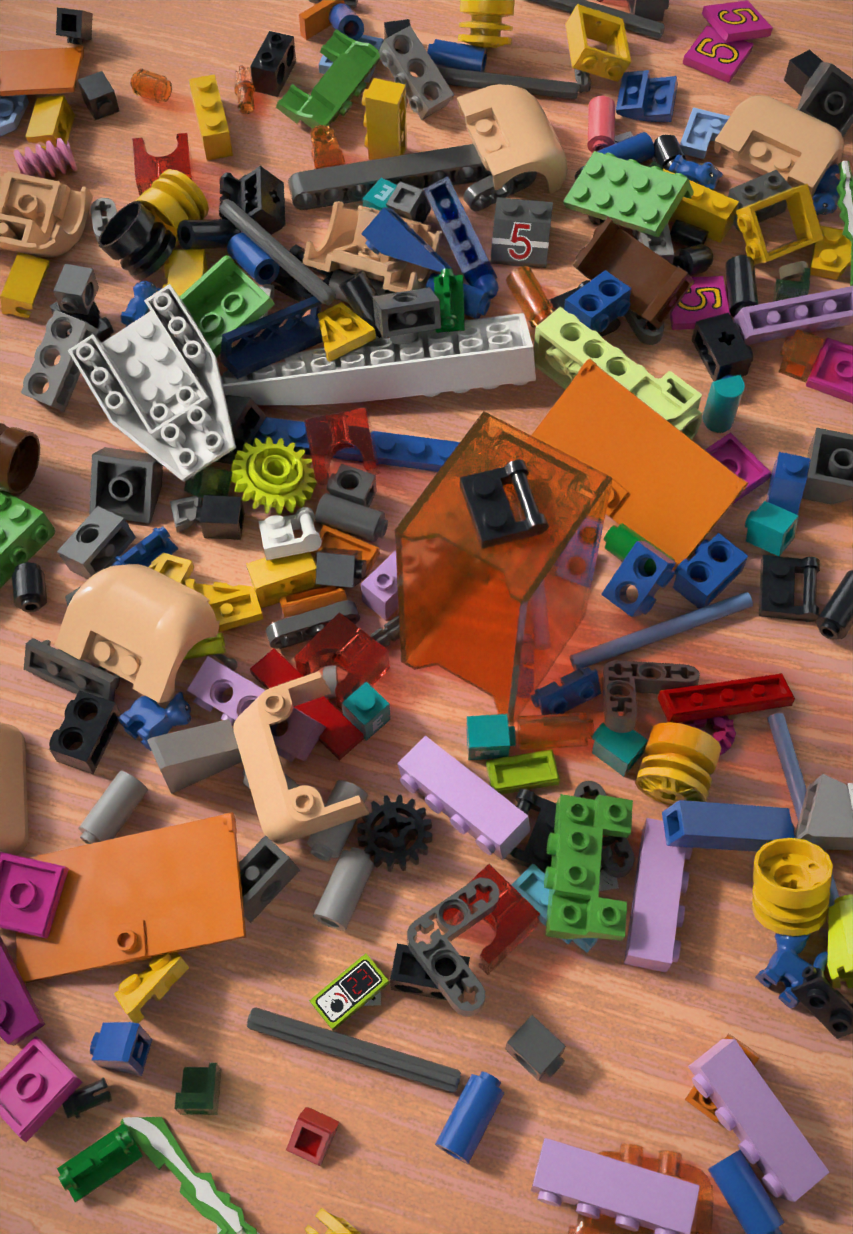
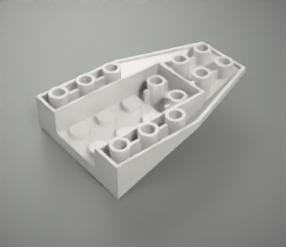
[68,284,236,482]

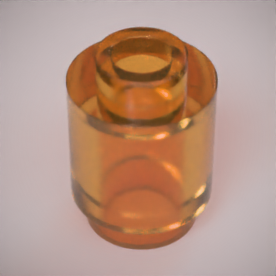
[130,68,172,103]

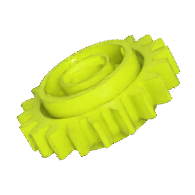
[231,437,317,515]

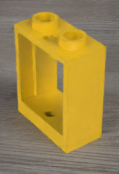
[565,4,631,82]
[735,184,824,265]

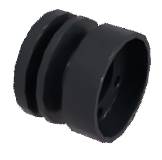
[98,201,176,280]

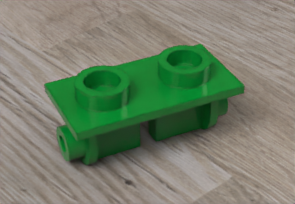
[434,268,465,333]
[57,1123,143,1203]

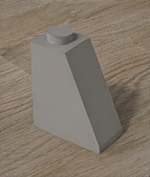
[147,719,242,794]
[794,774,853,850]

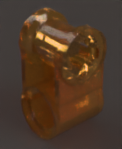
[310,125,345,169]

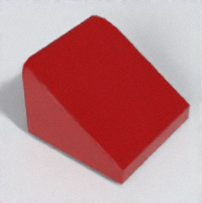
[286,1107,339,1166]

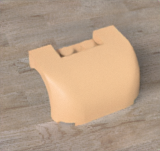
[457,84,568,194]
[714,95,844,197]
[0,171,93,258]
[303,202,442,293]
[54,564,220,703]

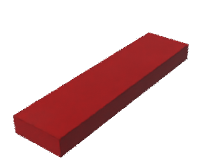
[250,648,364,761]
[657,673,795,723]

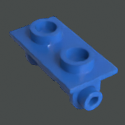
[112,526,178,567]
[531,667,601,723]

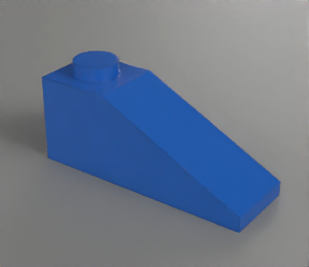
[361,207,453,272]

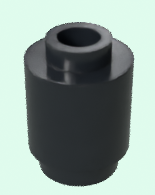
[654,134,686,170]
[672,244,713,276]
[12,562,47,612]

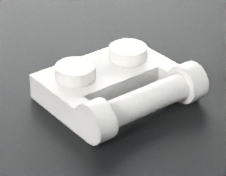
[258,507,322,560]

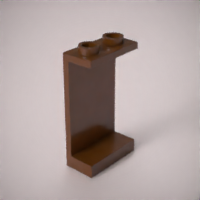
[572,217,695,329]

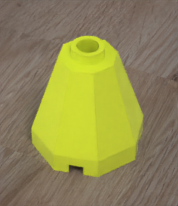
[827,894,853,988]

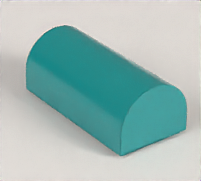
[702,375,745,433]

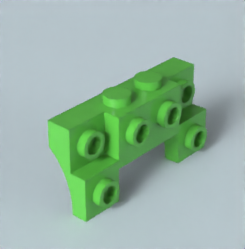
[276,29,380,135]
[544,794,633,941]

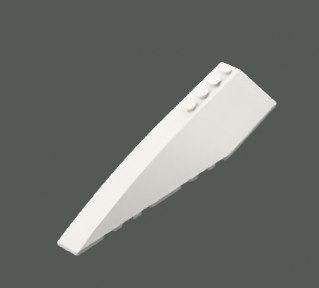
[220,313,536,405]

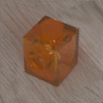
[779,329,825,383]

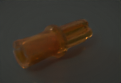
[234,65,255,114]

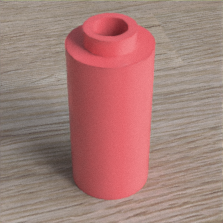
[587,96,615,153]

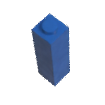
[662,800,795,852]

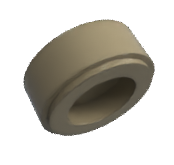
[779,261,809,280]

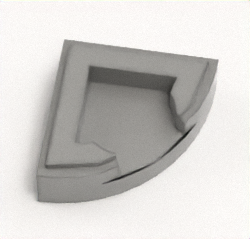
[170,495,202,532]

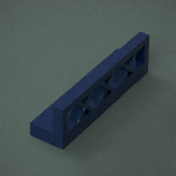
[220,296,323,379]

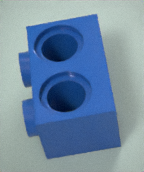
[564,270,631,332]
[673,533,748,609]
[601,541,676,617]

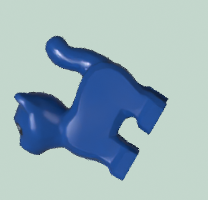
[668,154,723,190]
[813,164,840,215]
[121,281,161,329]
[118,692,191,751]
[755,933,828,1008]

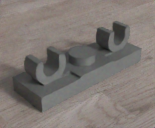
[23,638,120,702]

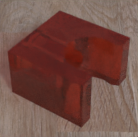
[132,133,195,196]
[304,407,381,486]
[294,612,390,711]
[437,864,540,975]

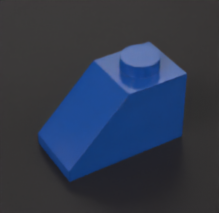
[766,452,810,515]
[90,1022,152,1076]

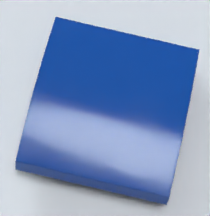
[616,70,678,122]

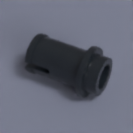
[62,1077,112,1119]

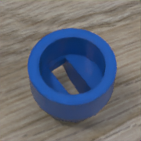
[474,274,499,299]

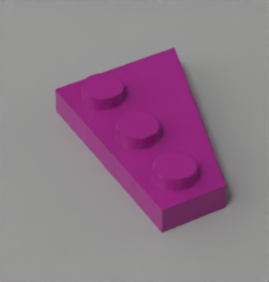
[0,936,46,1046]

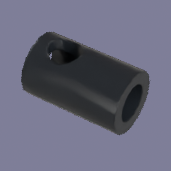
[670,219,709,246]

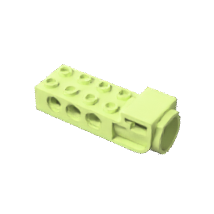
[534,307,703,440]

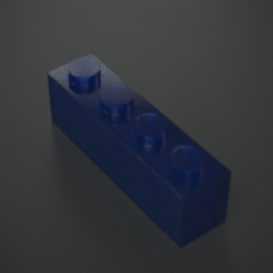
[423,176,498,287]

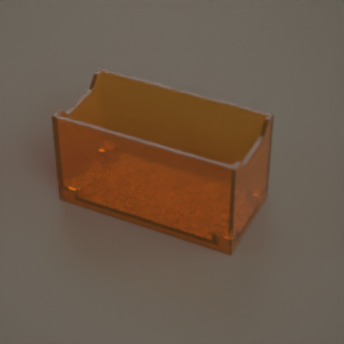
[395,411,613,726]

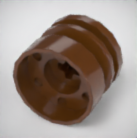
[0,423,40,495]

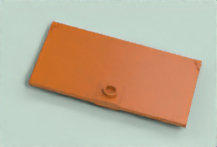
[0,46,84,96]
[523,359,748,571]
[16,812,247,983]

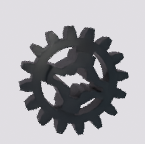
[357,795,432,872]

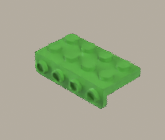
[563,151,694,238]
[180,255,275,358]
[0,490,55,588]

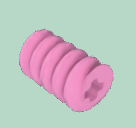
[14,138,77,179]

